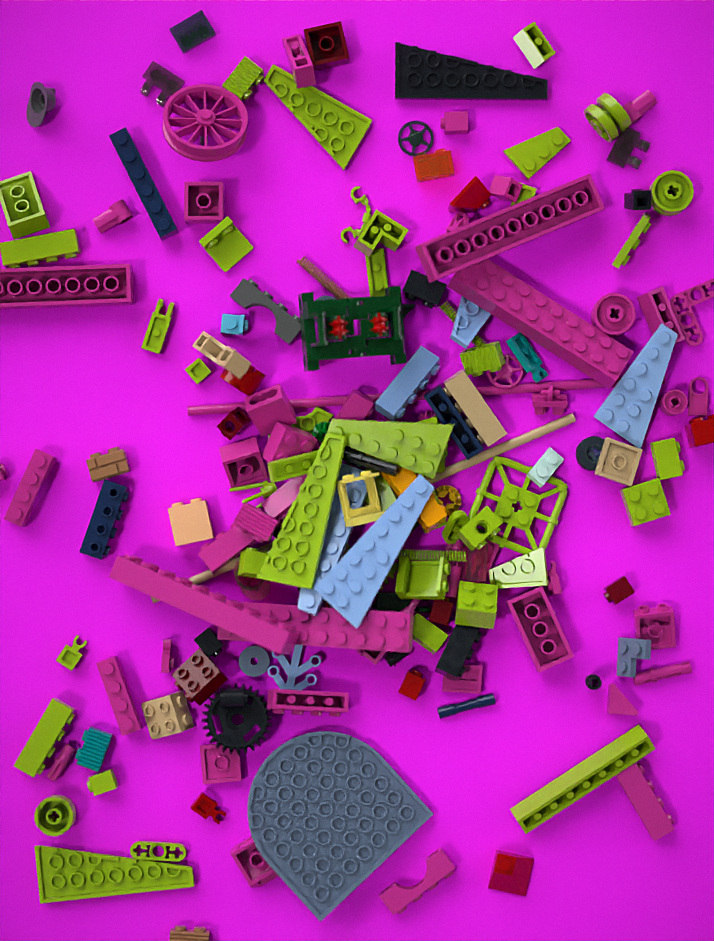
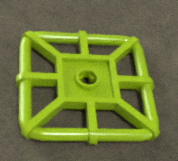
[468,455,568,555]

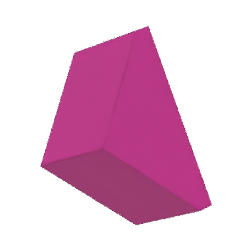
[606,682,639,715]

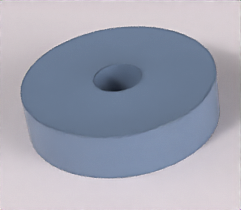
[239,646,270,677]

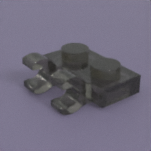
[140,61,185,107]
[606,127,651,170]

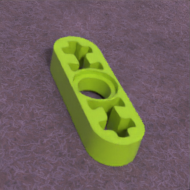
[130,841,187,862]

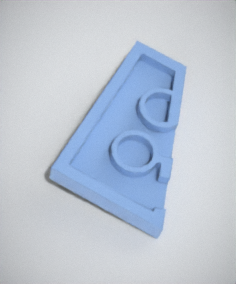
[450,296,491,349]

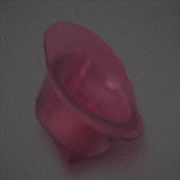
[234,560,270,601]

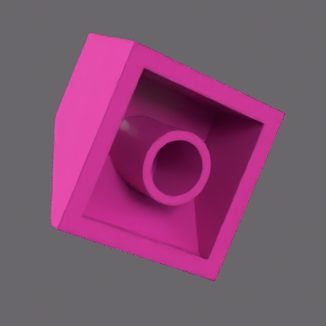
[219,437,269,488]

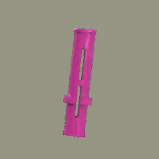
[633,661,692,686]

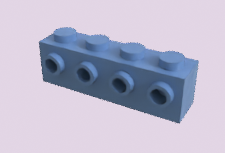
[375,346,440,421]

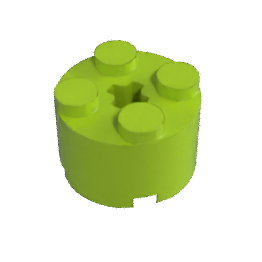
[34,795,76,836]

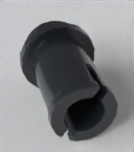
[384,651,410,667]

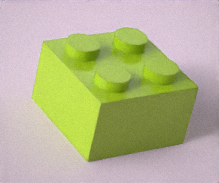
[620,478,671,526]
[455,581,498,629]

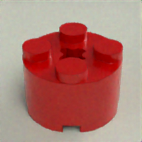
[220,365,266,396]

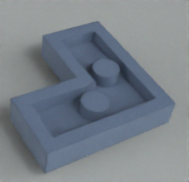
[616,637,651,677]

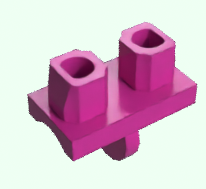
[532,384,568,415]

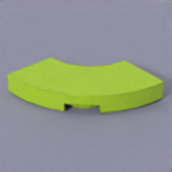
[291,407,334,434]

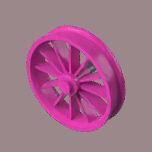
[162,84,248,162]

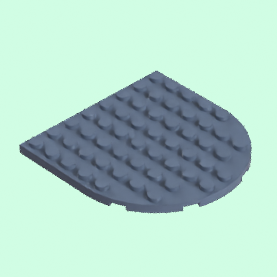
[247,731,433,922]

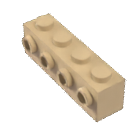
[443,369,507,447]

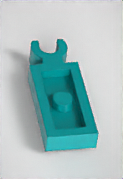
[506,333,548,383]

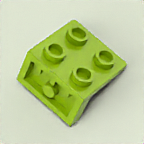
[199,216,253,272]

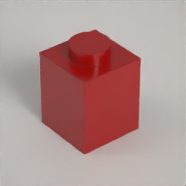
[398,669,425,701]

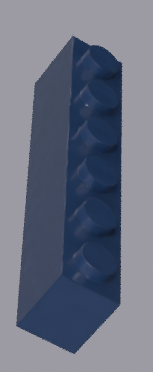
[109,127,179,241]

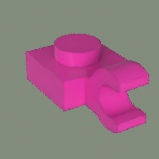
[546,561,562,595]

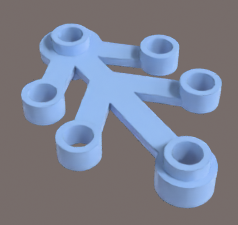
[267,645,321,690]

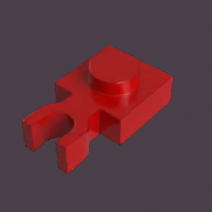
[190,792,226,825]

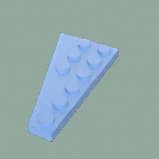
[594,323,678,449]

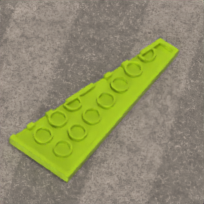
[257,433,347,590]
[34,845,195,904]

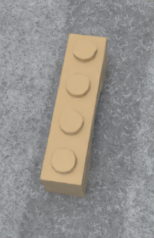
[192,331,251,379]

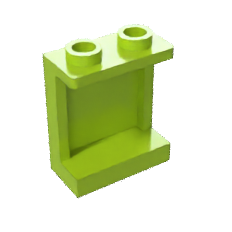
[395,556,451,599]

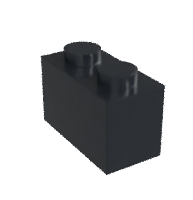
[402,270,447,309]

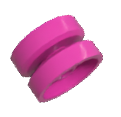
[591,293,636,337]

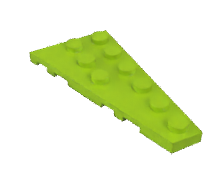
[264,64,372,170]
[327,419,454,479]

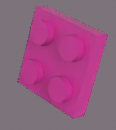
[200,744,242,784]

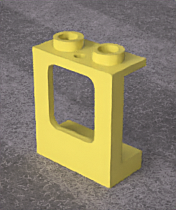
[337,470,385,527]

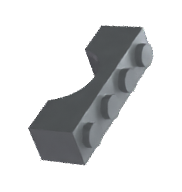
[230,278,301,346]

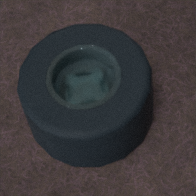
[576,436,604,471]

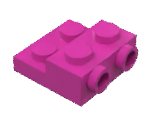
[633,603,676,650]

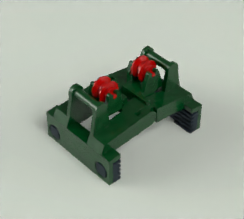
[298,286,407,372]

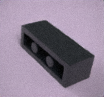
[435,624,482,681]

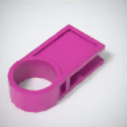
[687,377,709,416]

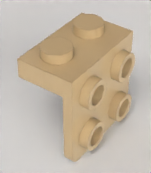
[141,691,194,739]

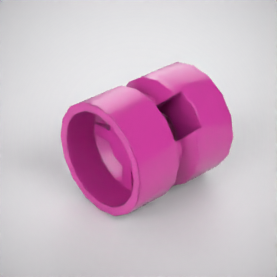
[659,389,688,416]

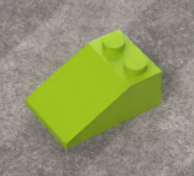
[0,171,50,239]

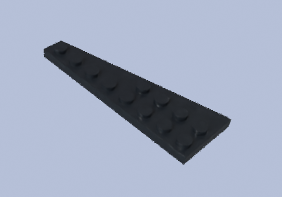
[395,42,547,100]

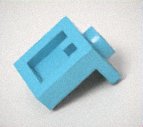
[220,314,249,336]

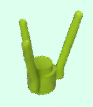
[229,480,278,508]

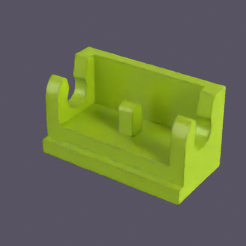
[413,613,448,655]

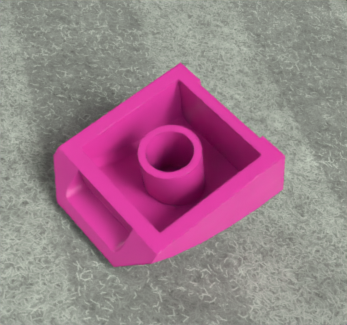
[230,837,278,888]

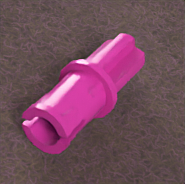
[47,744,76,781]

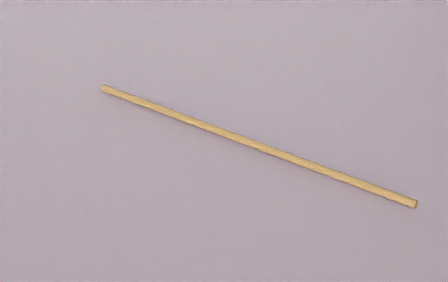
[150,413,576,603]

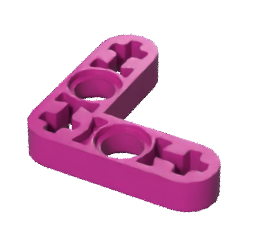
[670,279,714,347]

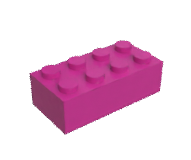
[505,586,574,673]

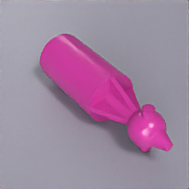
[445,539,465,598]

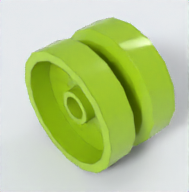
[583,93,632,142]
[649,170,694,216]

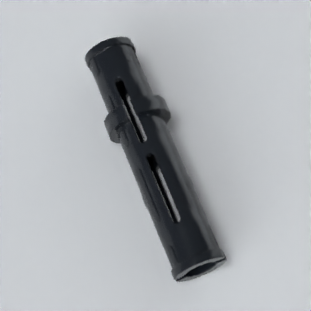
[342,449,399,476]

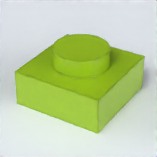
[185,358,212,385]

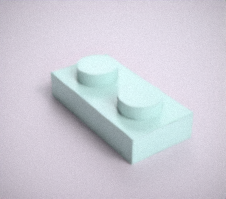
[526,447,564,488]

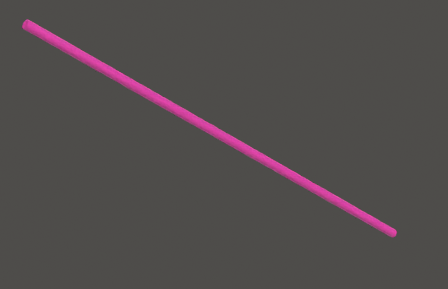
[187,375,665,416]

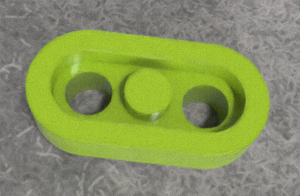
[442,510,469,544]

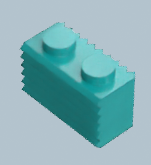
[75,726,113,772]

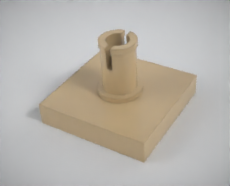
[594,437,643,487]

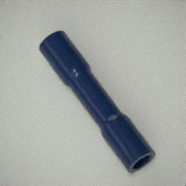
[437,693,496,719]

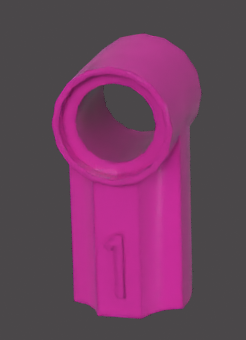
[622,90,658,126]
[92,199,133,234]

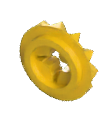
[434,485,461,516]

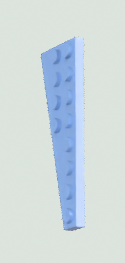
[298,463,375,616]
[314,475,434,629]

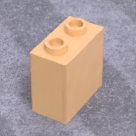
[168,498,215,546]

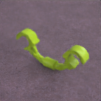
[341,186,371,244]

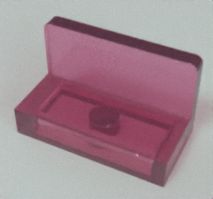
[461,543,488,582]

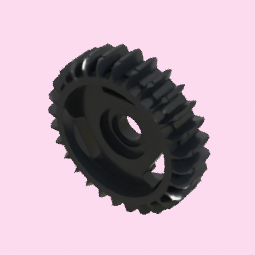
[202,683,273,755]

